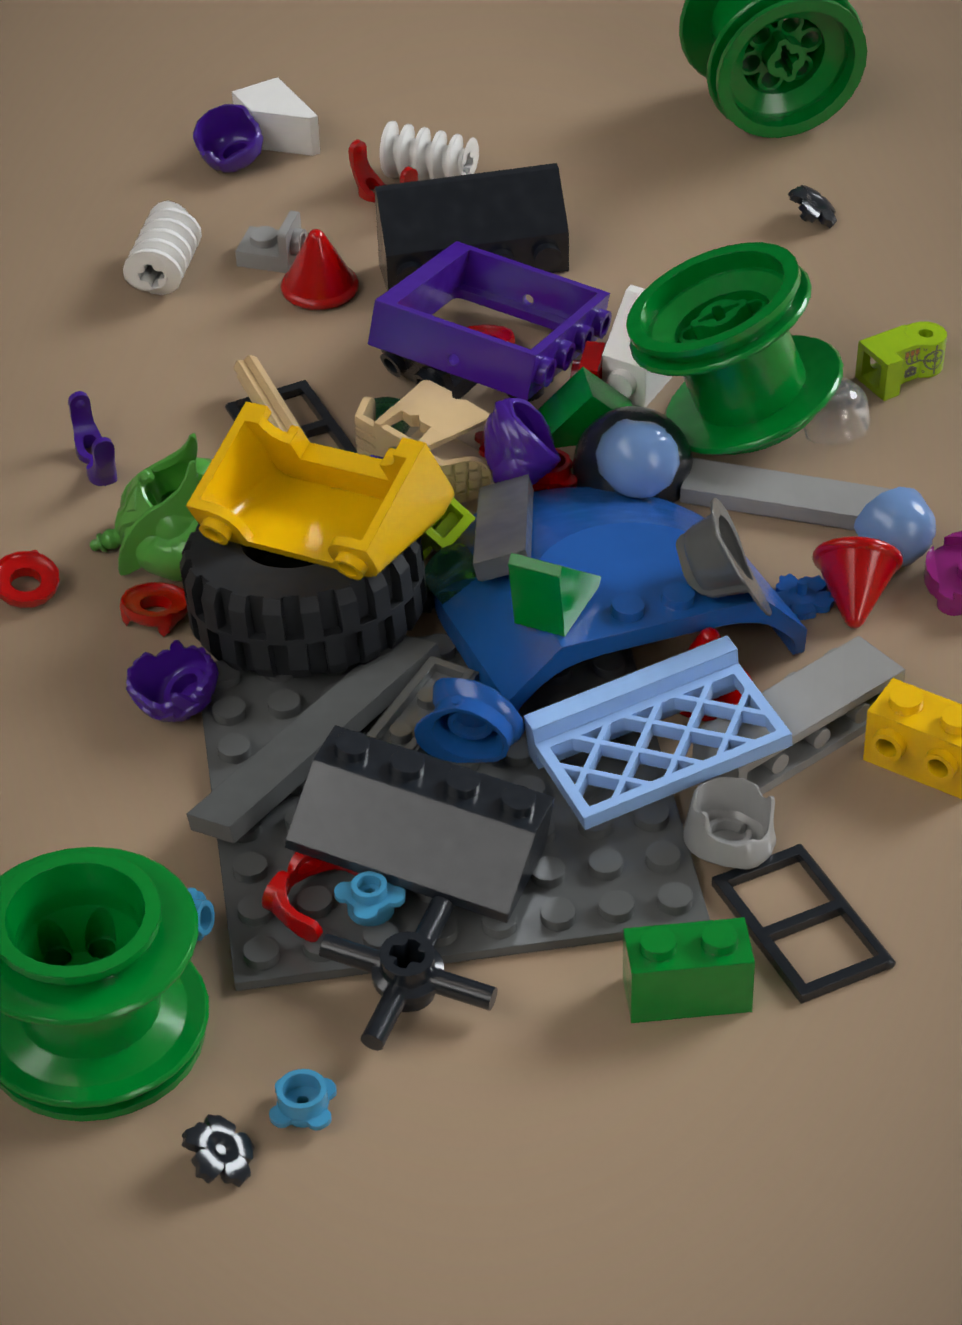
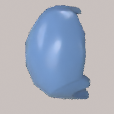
[596,419,680,499]
[854,487,936,567]

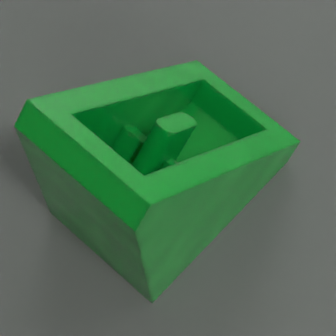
[538,367,633,448]
[508,553,601,637]

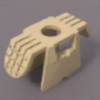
[355,380,492,503]

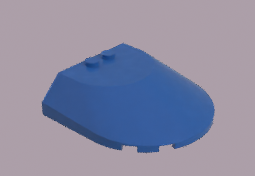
[432,487,807,711]

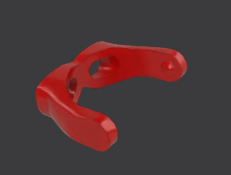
[348,139,418,203]
[262,852,360,942]

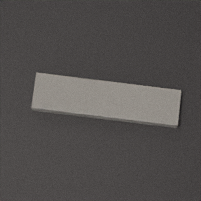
[680,458,891,530]

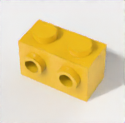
[863,678,962,799]

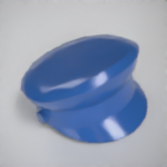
[414,678,525,763]

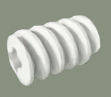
[380,121,479,181]
[123,200,202,295]

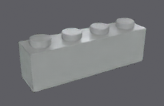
[692,636,905,795]

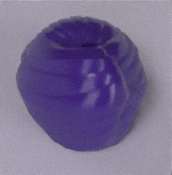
[484,398,561,485]

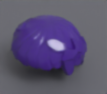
[126,640,219,722]

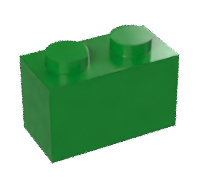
[623,917,755,1023]

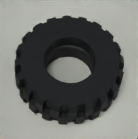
[180,523,428,678]

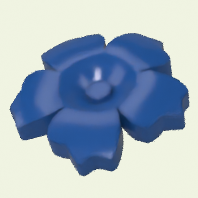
[775,573,835,620]

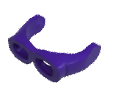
[68,391,117,486]

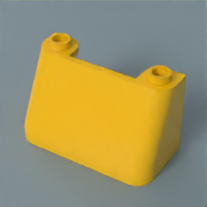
[186,401,455,580]

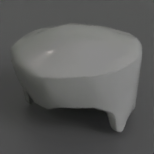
[683,777,776,870]

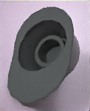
[676,498,772,616]

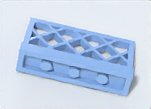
[524,635,793,830]

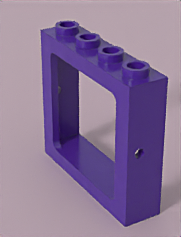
[368,241,612,401]

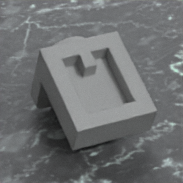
[235,211,307,273]

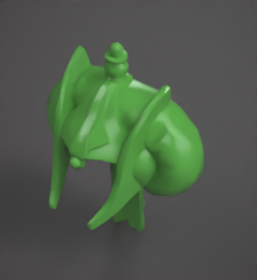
[90,433,212,582]

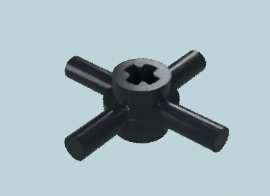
[319,896,498,1051]

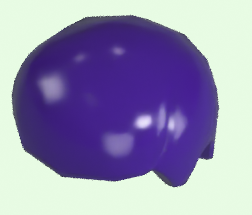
[193,104,263,173]

